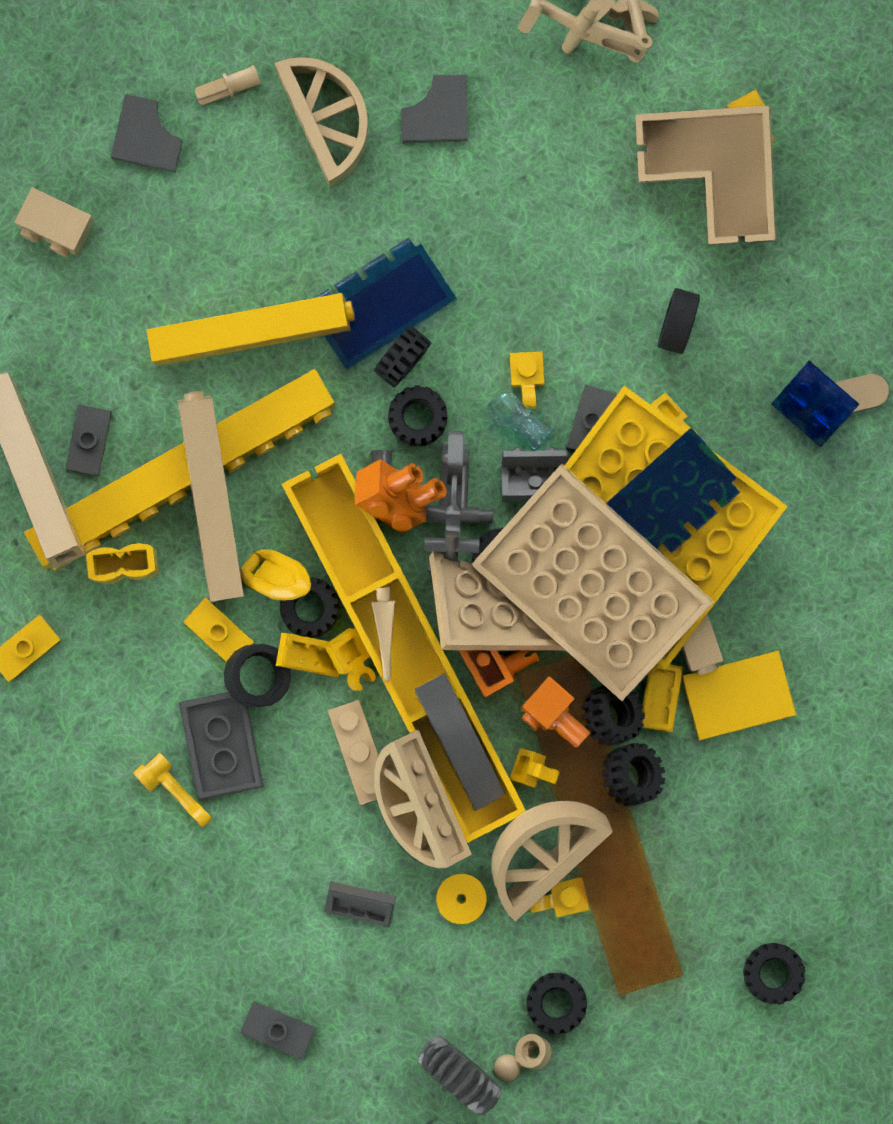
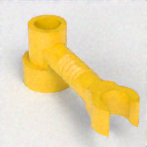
[133,752,212,828]

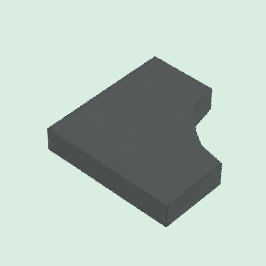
[401,75,468,143]
[111,94,183,173]

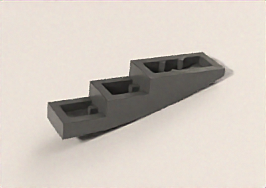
[414,674,505,811]

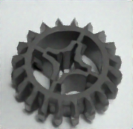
[418,1036,502,1115]

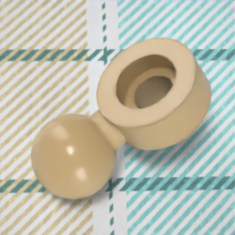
[494,1034,552,1082]

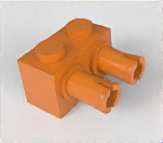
[355,459,447,533]
[457,650,540,699]
[520,676,590,748]

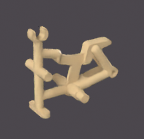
[518,0,659,63]

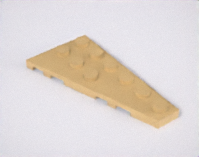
[429,551,565,650]

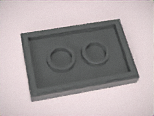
[179,692,264,801]

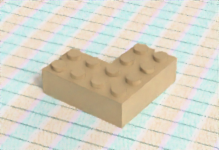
[635,105,777,245]

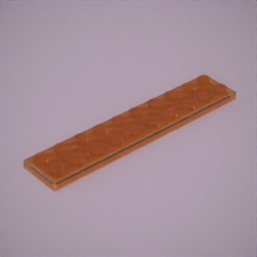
[517,656,683,996]

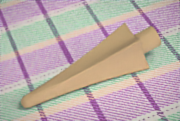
[371,587,396,681]

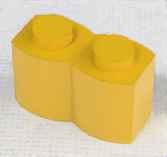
[86,543,159,584]

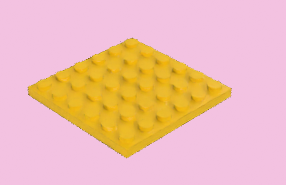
[564,385,788,669]

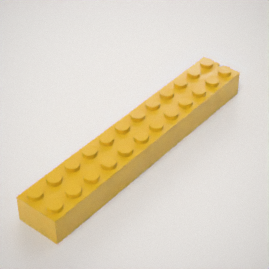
[282,454,526,843]

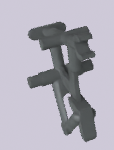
[425,431,493,574]

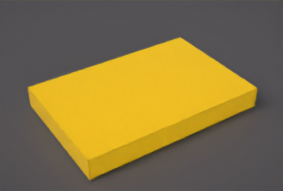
[682,651,796,741]

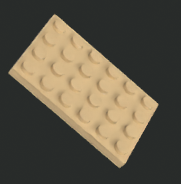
[471,464,714,701]

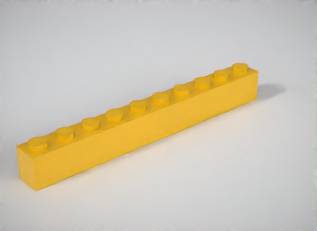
[24,369,336,571]

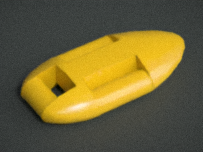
[240,549,311,601]

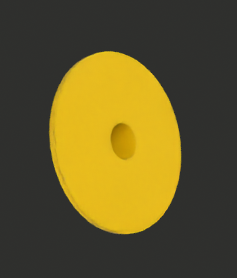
[436,874,487,924]

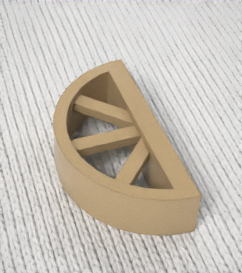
[274,57,368,188]
[374,730,472,868]
[491,801,613,922]

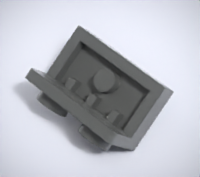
[501,448,569,502]

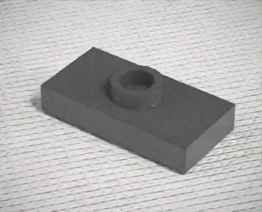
[566,385,617,451]
[65,405,112,476]
[324,881,396,927]
[240,1001,316,1059]

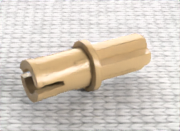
[195,65,261,106]

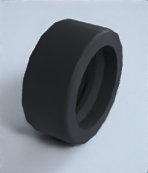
[657,288,700,354]
[224,644,291,708]

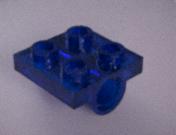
[771,360,860,447]

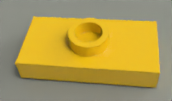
[183,597,255,662]
[0,614,62,683]
[276,633,339,678]
[641,663,683,733]

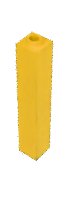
[146,293,355,366]

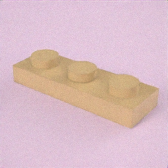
[327,700,378,806]

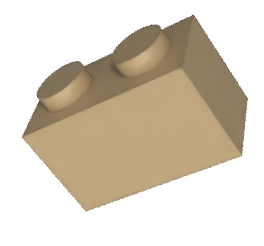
[14,187,95,257]

